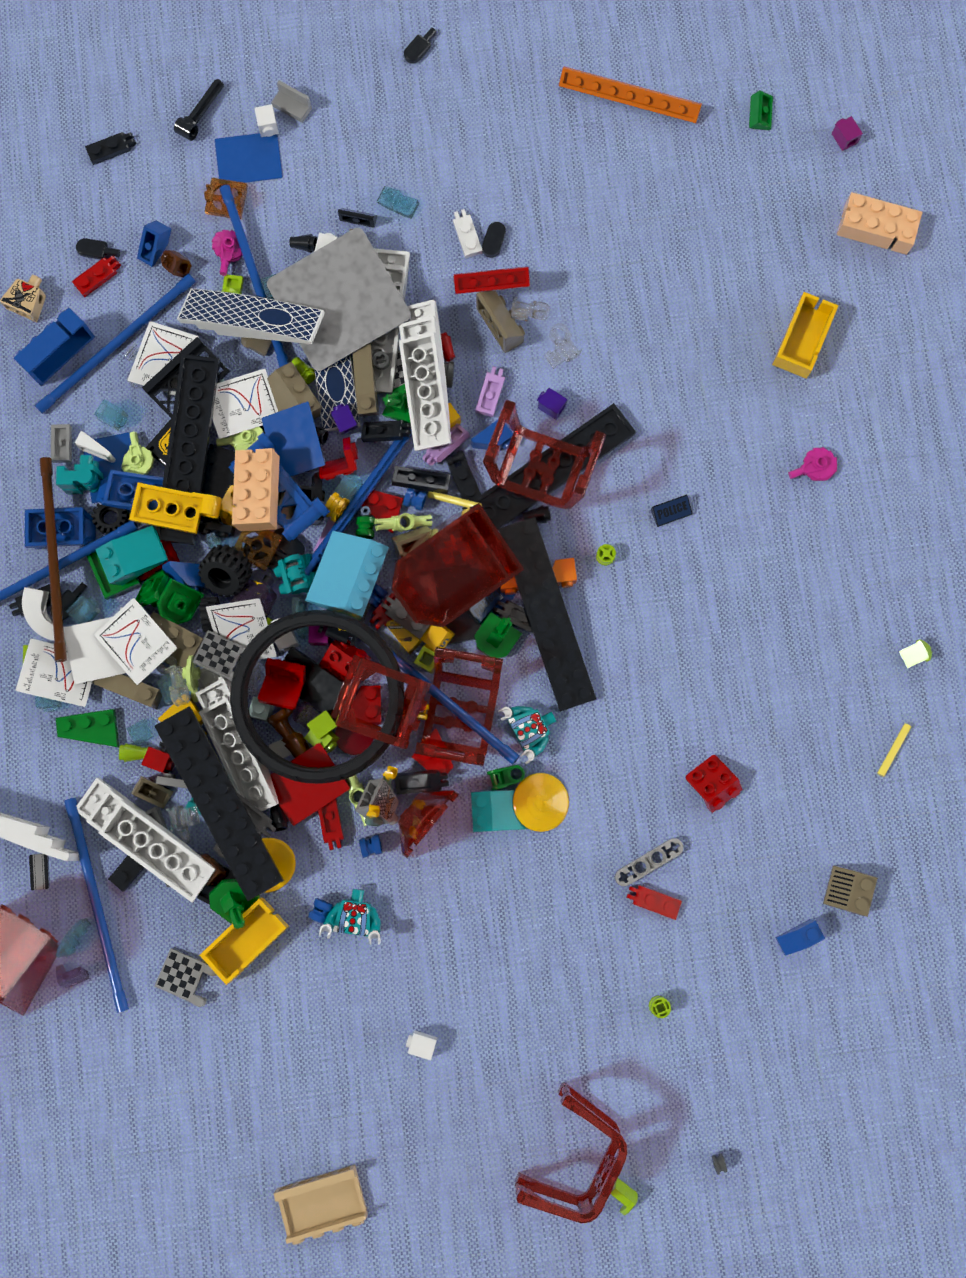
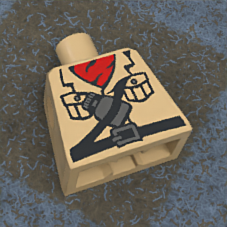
[0,274,46,323]

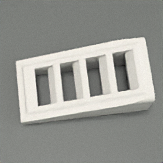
[75,431,116,463]

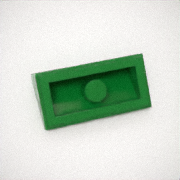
[749,90,773,130]

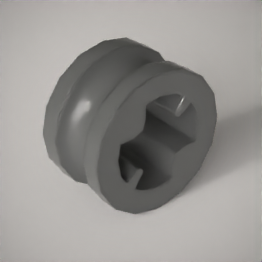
[372,351,390,370]
[711,1153,727,1175]

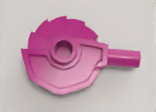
[212,230,243,276]
[788,447,837,481]

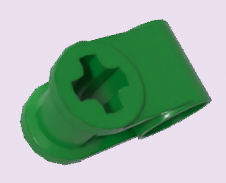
[487,765,525,791]

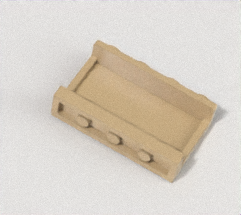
[273,1165,368,1245]

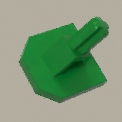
[382,384,411,424]
[135,570,169,607]
[156,578,204,625]
[474,612,522,660]
[209,879,260,929]

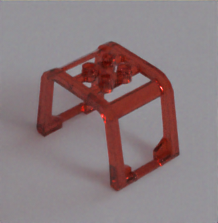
[483,400,606,509]
[415,647,503,766]
[331,654,431,749]
[515,1082,628,1223]

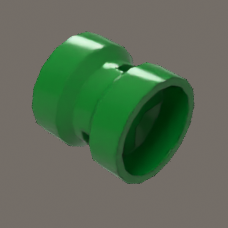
[356,516,375,539]

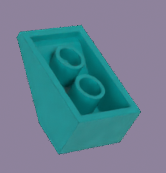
[95,525,168,586]
[471,790,528,832]

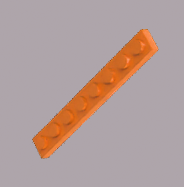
[559,66,702,123]

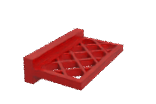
[453,266,530,294]

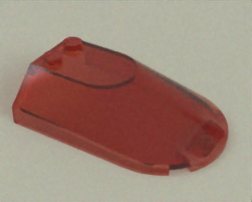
[398,790,462,859]

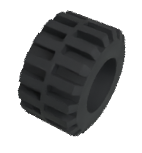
[198,544,252,597]

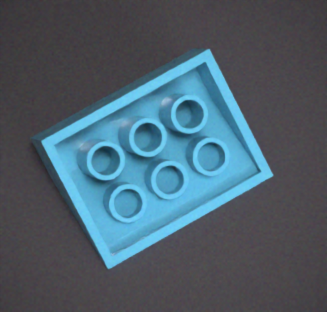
[305,531,389,620]

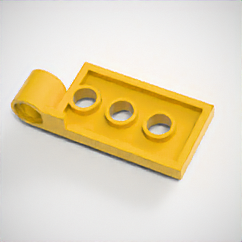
[129,483,222,534]

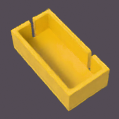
[772,292,839,379]
[200,898,290,985]

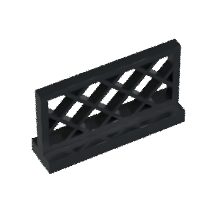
[142,337,230,419]

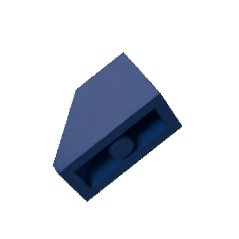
[137,220,172,267]
[470,418,514,451]
[162,561,205,591]
[775,919,825,956]

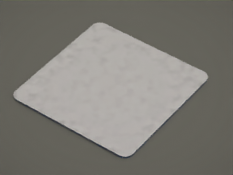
[267,228,411,371]

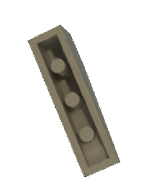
[353,342,379,417]
[92,674,164,710]

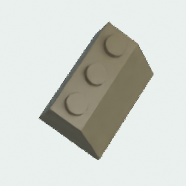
[476,291,525,353]
[267,362,322,420]
[150,612,203,671]

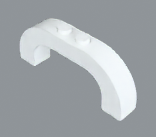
[22,587,123,641]

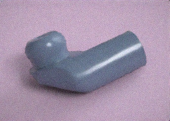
[354,506,371,519]

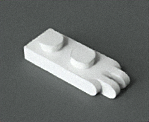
[453,209,483,259]

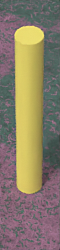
[428,491,482,511]
[877,723,911,777]

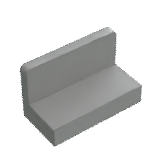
[271,80,312,123]

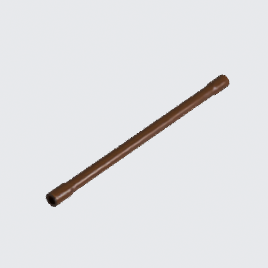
[40,457,67,662]

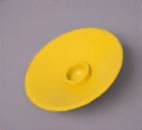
[513,773,569,832]
[262,838,296,893]

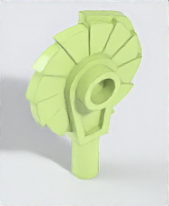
[216,427,263,450]
[122,431,154,475]
[182,656,201,702]

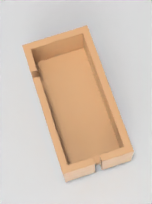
[837,192,922,255]
[232,448,280,531]

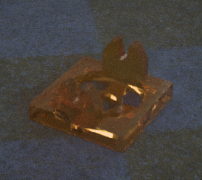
[204,178,248,220]
[234,530,282,571]

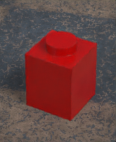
[141,747,175,774]

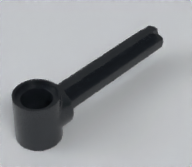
[174,79,224,141]

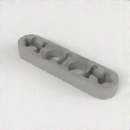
[614,838,683,886]

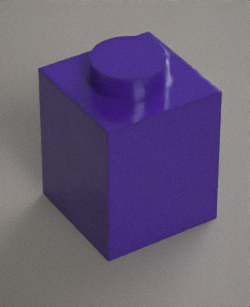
[537,388,567,420]
[331,404,358,435]

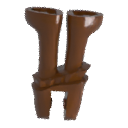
[266,708,310,758]

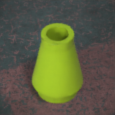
[291,357,316,384]
[119,743,148,762]

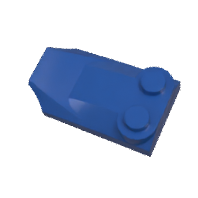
[96,470,163,510]
[25,507,96,550]

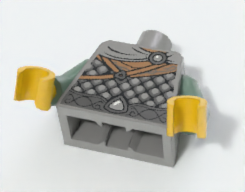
[355,766,399,827]

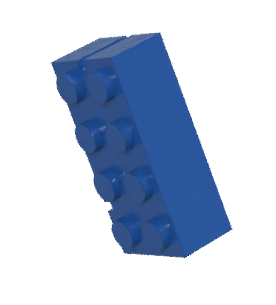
[14,308,95,386]

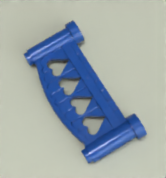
[228,432,330,542]

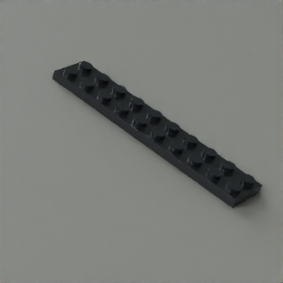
[156,354,220,545]
[462,403,636,539]
[498,517,596,712]
[154,706,284,901]

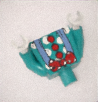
[498,706,557,764]
[319,889,381,945]

